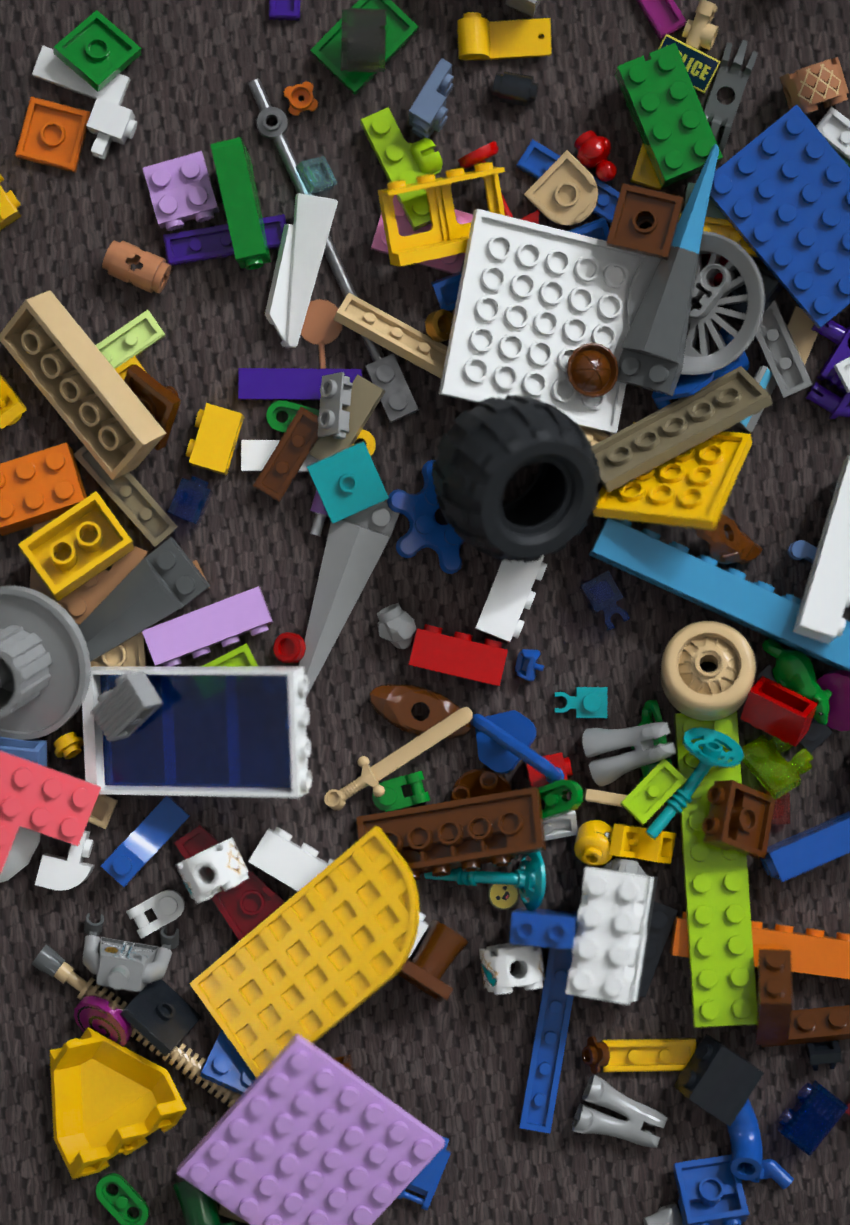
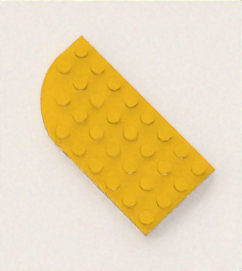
[189,826,420,1078]

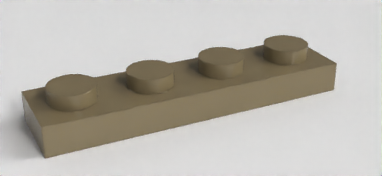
[73,446,179,548]

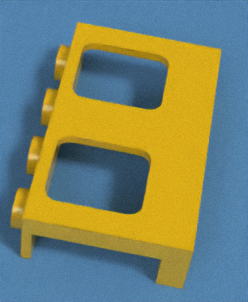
[378,162,505,267]

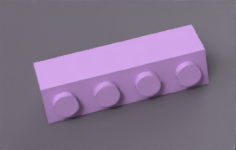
[142,586,273,667]

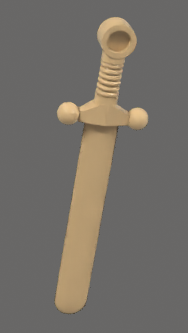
[324,707,473,810]

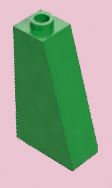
[210,137,271,270]

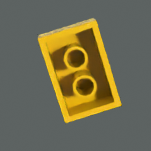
[18,491,134,602]

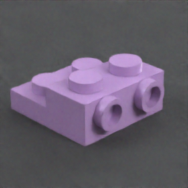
[143,151,219,231]

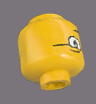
[574,820,613,866]

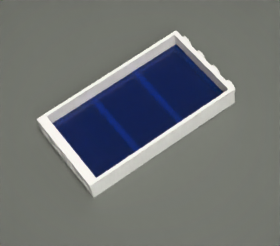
[82,666,312,798]

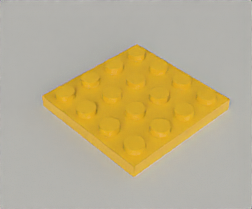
[593,422,752,530]

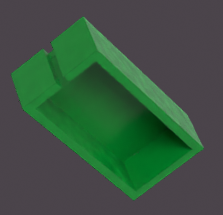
[615,43,723,188]

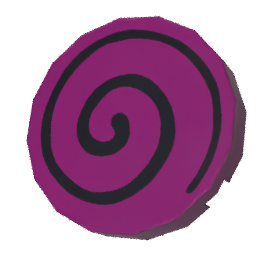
[74,996,132,1046]

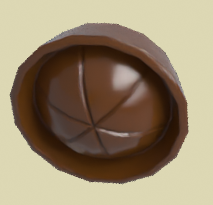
[567,343,619,398]

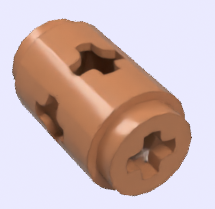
[102,240,172,293]

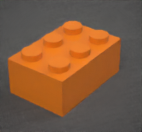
[0,442,87,536]

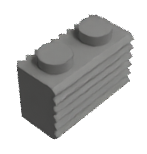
[91,672,163,742]

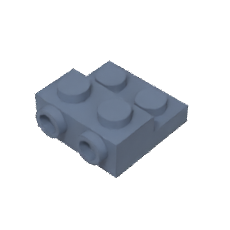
[409,58,454,139]

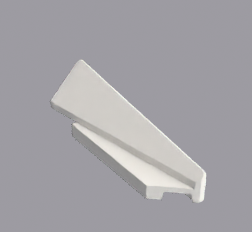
[265,193,338,348]

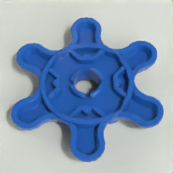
[387,460,465,574]

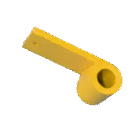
[457,12,552,61]

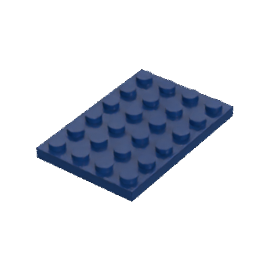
[709,105,850,329]

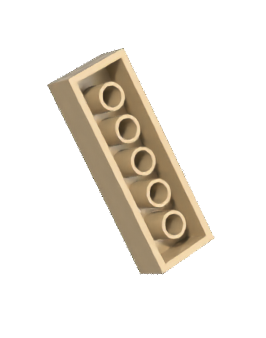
[0,290,166,480]

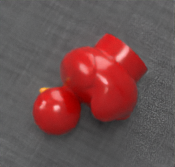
[574,131,617,182]

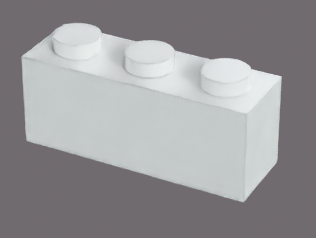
[475,555,548,642]

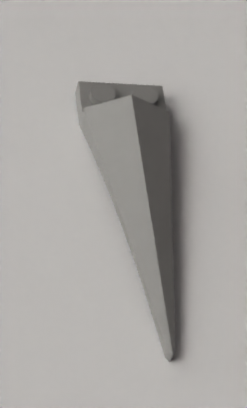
[285,501,400,731]

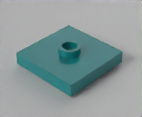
[306,441,389,524]

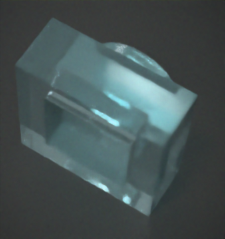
[295,156,337,194]

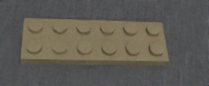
[591,366,773,493]

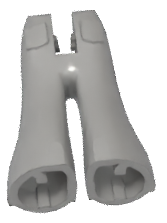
[582,722,676,786]
[572,1074,668,1148]

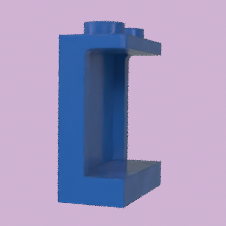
[510,907,578,949]

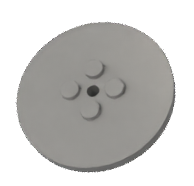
[0,586,91,740]

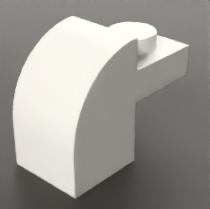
[35,830,95,891]

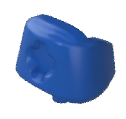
[515,649,544,682]

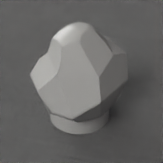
[377,603,417,649]

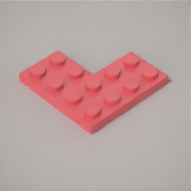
[0,750,101,874]

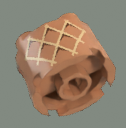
[780,57,849,115]

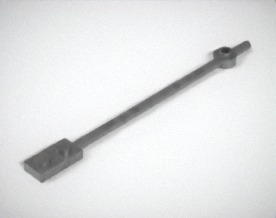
[248,79,419,423]

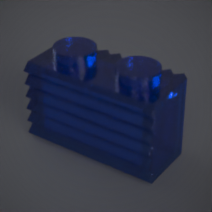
[777,1080,848,1156]

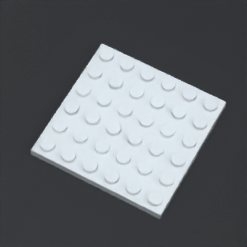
[439,209,647,434]

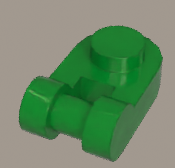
[372,770,430,812]

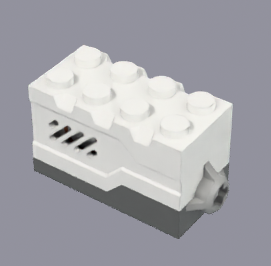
[566,858,658,1005]

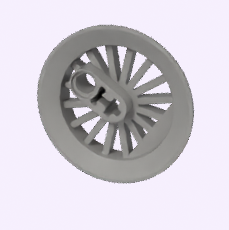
[627,231,765,375]

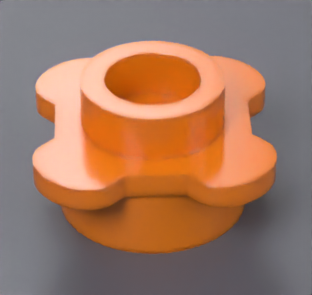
[284,81,318,116]

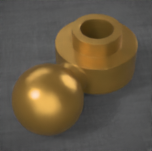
[425,309,455,342]

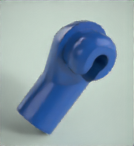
[750,1159,794,1190]

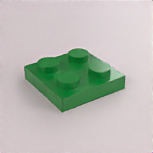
[53,10,141,92]

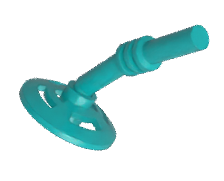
[645,727,744,839]
[424,852,546,910]

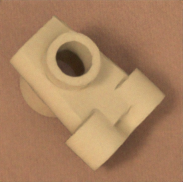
[682,0,719,50]

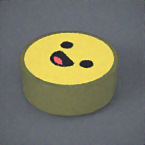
[488,884,519,910]

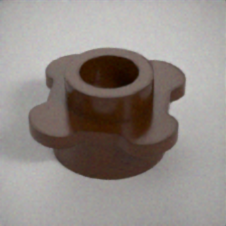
[582,1036,610,1074]

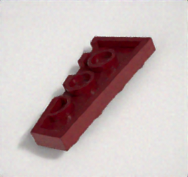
[174,825,286,941]

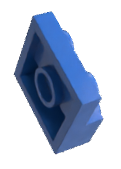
[673,1155,749,1225]

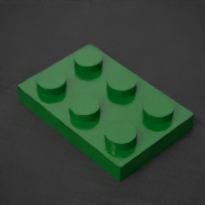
[310,0,419,95]

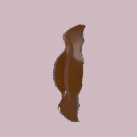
[695,513,763,565]
[369,684,472,739]

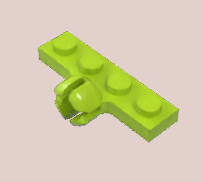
[360,107,443,231]

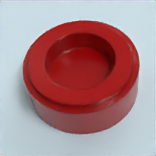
[273,632,306,664]

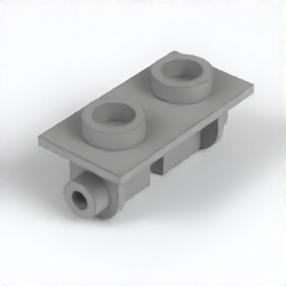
[318,372,353,439]

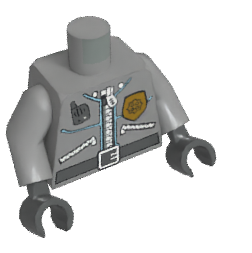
[83,913,179,992]

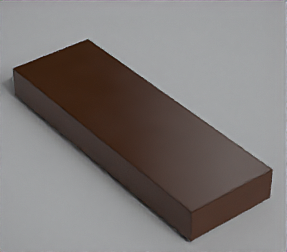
[253,406,319,502]

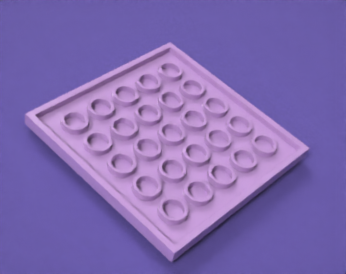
[177,1033,445,1225]

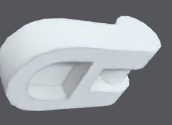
[126,890,185,939]

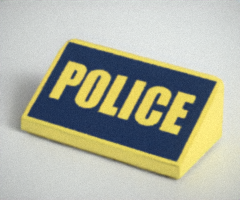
[659,34,720,94]

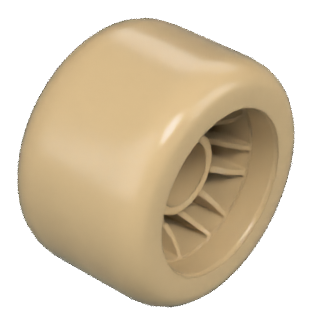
[660,621,756,721]

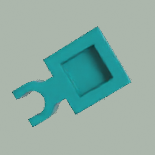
[554,687,608,718]

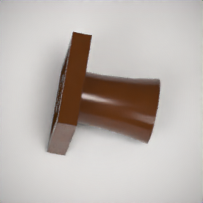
[606,183,684,260]
[396,919,469,1003]

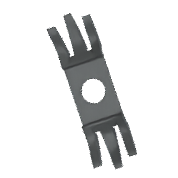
[704,40,758,153]

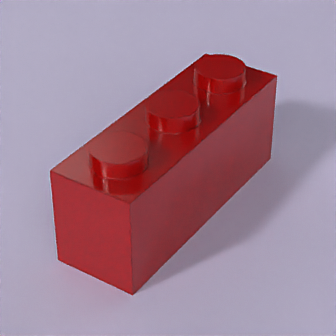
[408,624,508,686]

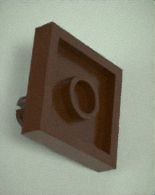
[124,365,181,451]

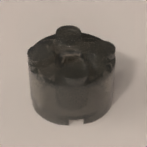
[341,8,386,73]

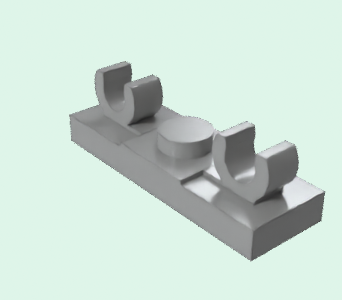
[756,300,813,398]

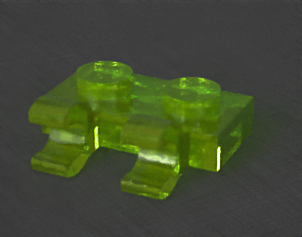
[741,735,813,800]

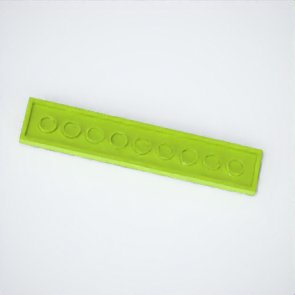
[674,711,757,1027]

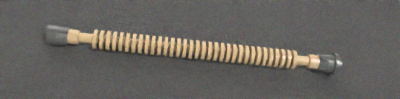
[32,944,241,1108]

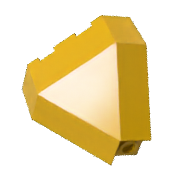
[50,1027,187,1179]

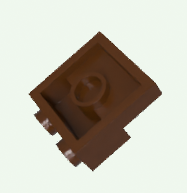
[702,780,776,859]

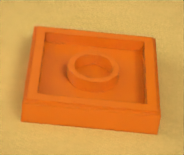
[15,97,91,173]

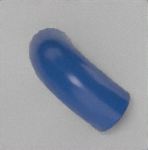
[726,1098,763,1180]

